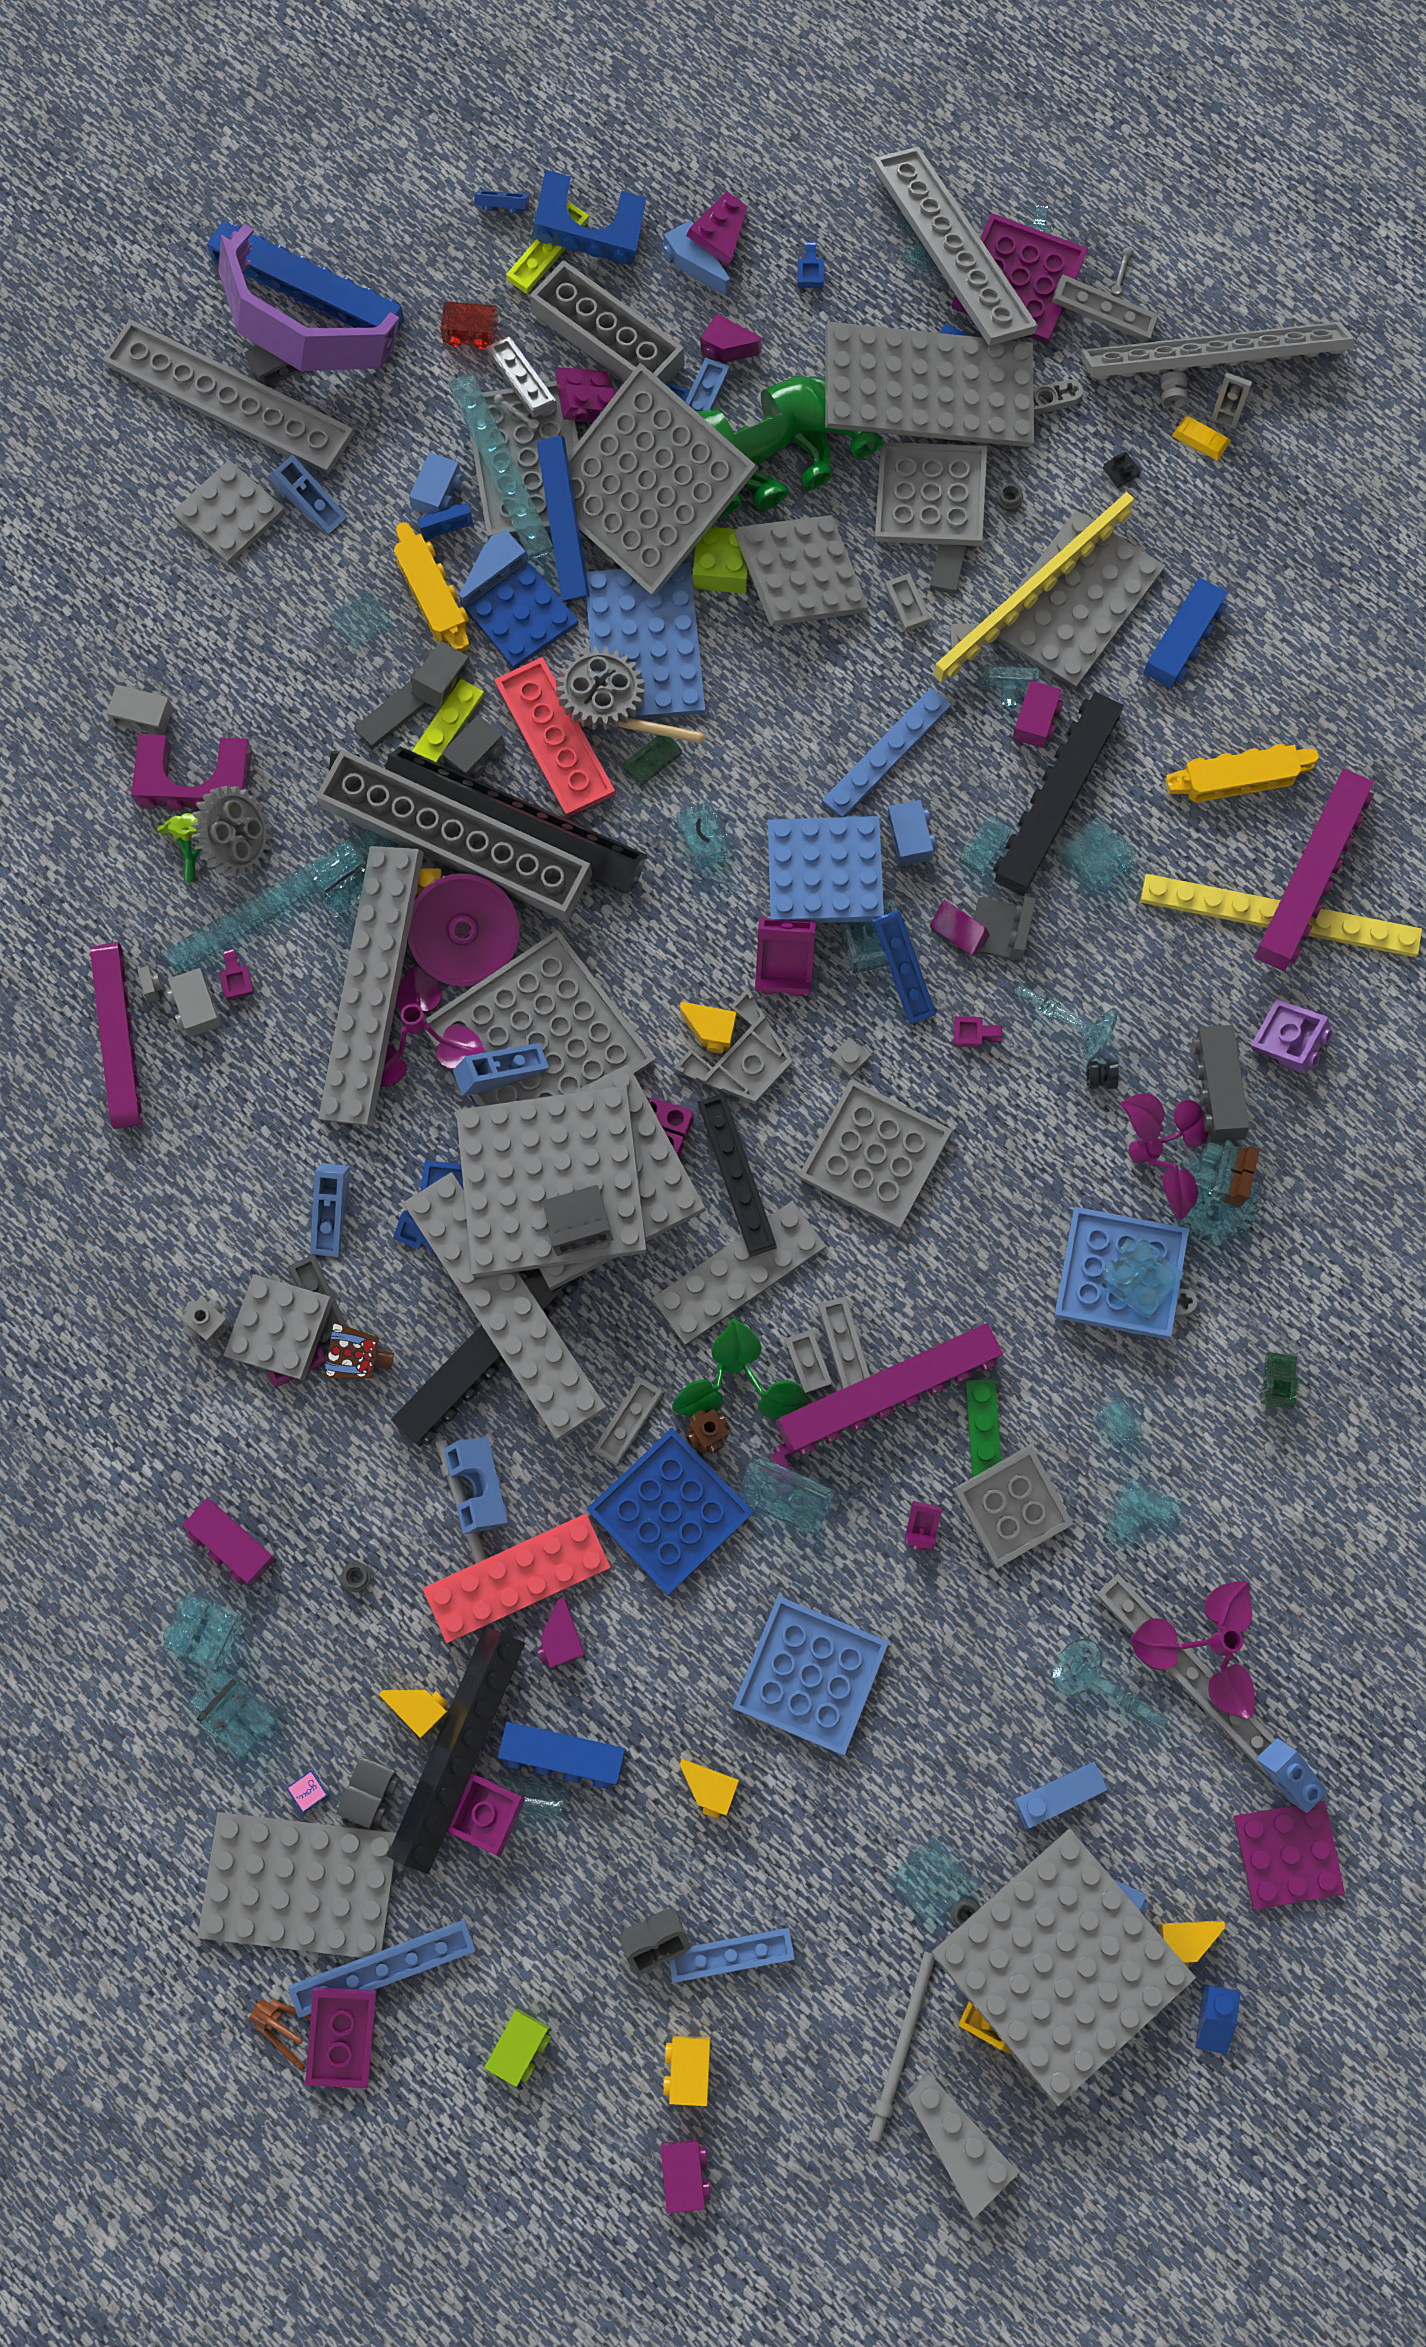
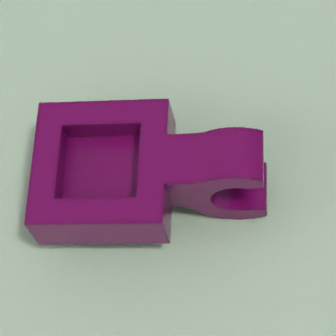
[219,949,254,1001]
[953,1016,1002,1048]

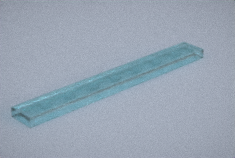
[448,372,554,560]

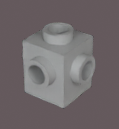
[181,1296,232,1346]

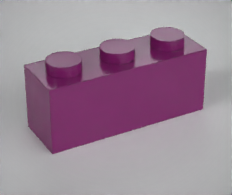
[182,1498,276,1586]

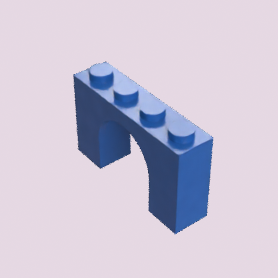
[531,170,646,265]

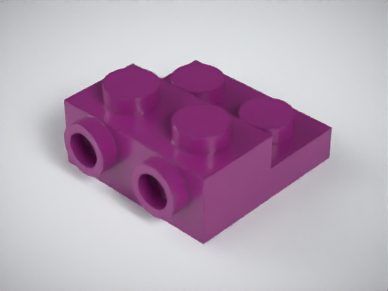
[555,367,616,422]
[446,1773,526,1857]

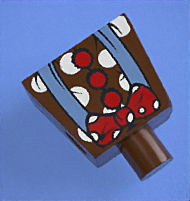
[324,1322,394,1379]

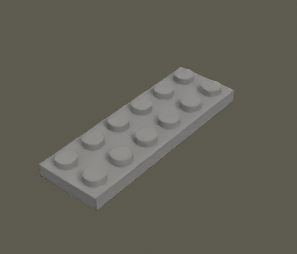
[652,1201,826,1346]

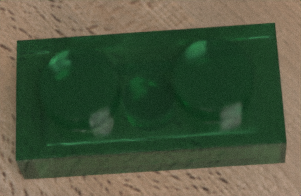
[623,735,682,787]

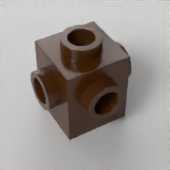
[685,1409,730,1456]

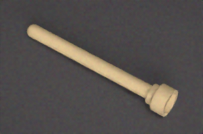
[577,718,705,743]

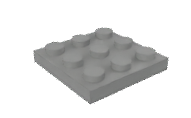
[172,460,286,565]
[223,1274,334,1381]
[953,1445,1073,1568]

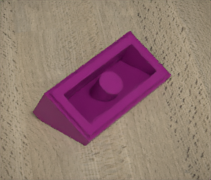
[930,899,990,957]

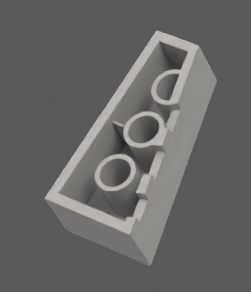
[905,2071,1019,2219]

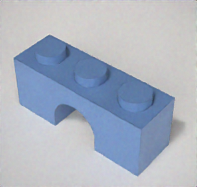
[444,1437,508,1535]

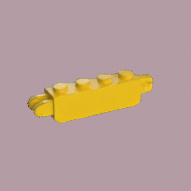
[394,522,470,652]
[1165,744,1319,803]

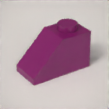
[700,314,762,363]
[537,1597,586,1669]

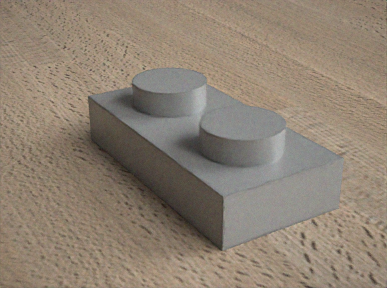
[884,573,930,632]
[785,1329,832,1394]

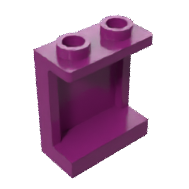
[755,917,816,996]

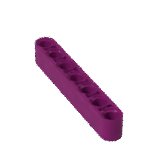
[90,942,143,1129]

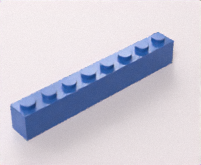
[207,221,404,331]

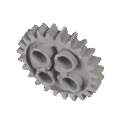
[556,647,645,730]
[191,786,272,877]

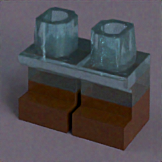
[1195,1140,1260,1208]

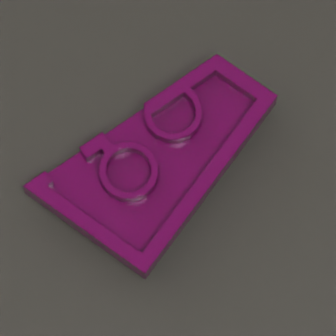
[686,191,748,266]

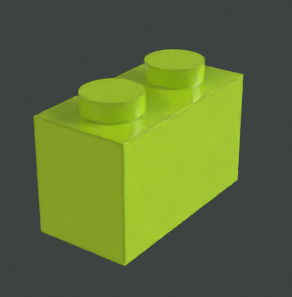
[484,2009,551,2087]

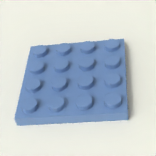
[768,816,884,923]
[1054,1207,1189,1340]
[732,1596,889,1756]

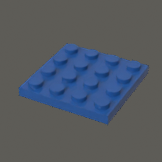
[587,1428,754,1596]

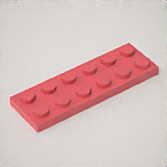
[494,657,616,818]
[422,1514,611,1644]

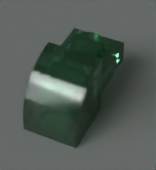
[1260,1352,1298,1410]

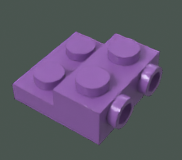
[1251,999,1333,1074]

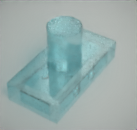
[982,666,1039,705]

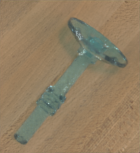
[1015,984,1117,1061]
[1052,1639,1169,1730]

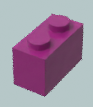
[1012,680,1064,748]
[661,2139,711,2214]

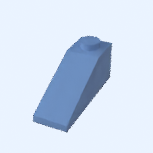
[662,220,730,295]
[268,454,348,535]
[459,529,528,610]
[453,1043,549,1096]
[310,1163,350,1257]
[1012,1762,1108,1829]

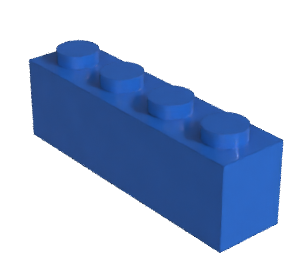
[1143,577,1228,689]
[498,1722,626,1790]

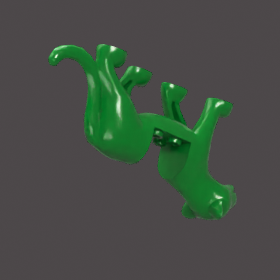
[696,376,884,520]

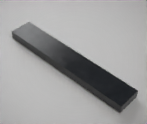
[697,1093,777,1257]

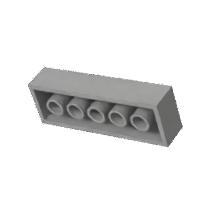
[529,260,685,384]

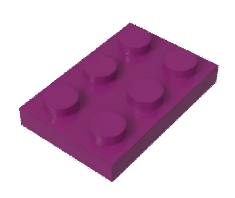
[305,1987,376,2089]

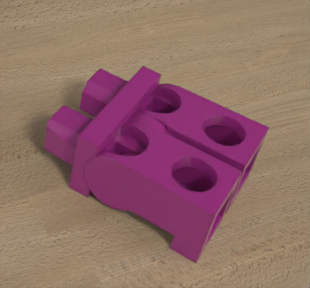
[646,1096,694,1158]

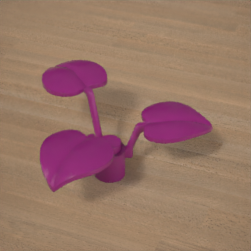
[380,965,485,1087]
[1120,1093,1209,1221]
[1131,1581,1255,1719]

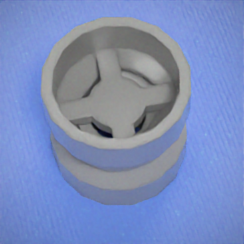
[1160,371,1188,408]

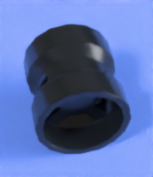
[1086,1061,1119,1089]

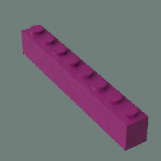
[1254,768,1374,972]
[775,1323,1003,1456]

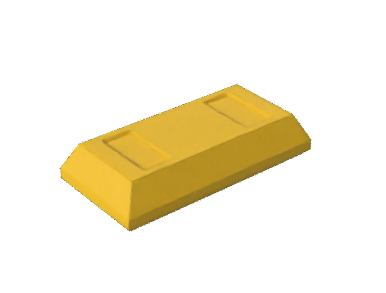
[1172,415,1231,461]

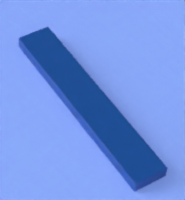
[536,435,590,602]

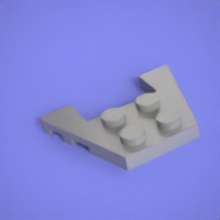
[674,989,793,1104]

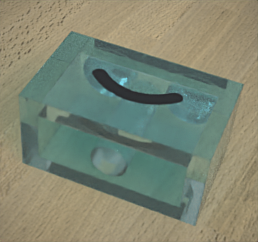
[676,802,731,870]

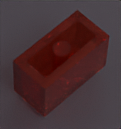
[440,301,498,349]

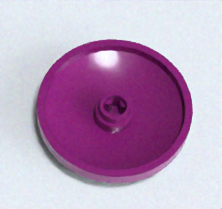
[408,874,519,986]

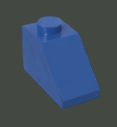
[1195,1984,1241,2054]

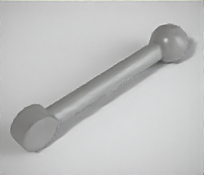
[1111,247,1132,296]
[494,394,539,431]

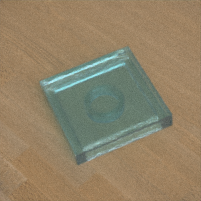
[889,1836,976,1925]

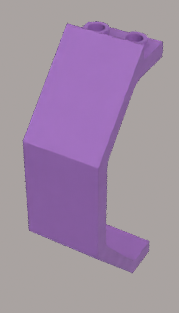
[218,224,399,371]

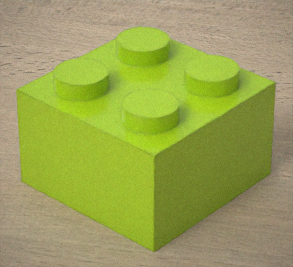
[693,527,749,594]

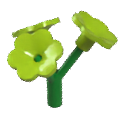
[157,813,202,882]

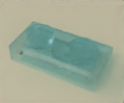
[958,814,1012,876]

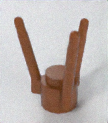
[249,1998,311,2071]

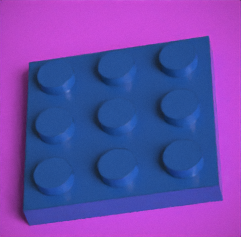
[466,563,579,670]

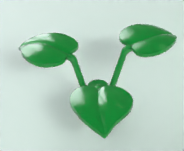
[672,1318,809,1419]

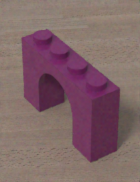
[131,734,252,812]

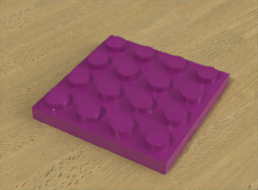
[951,213,1088,344]

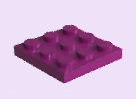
[1233,1800,1345,1910]

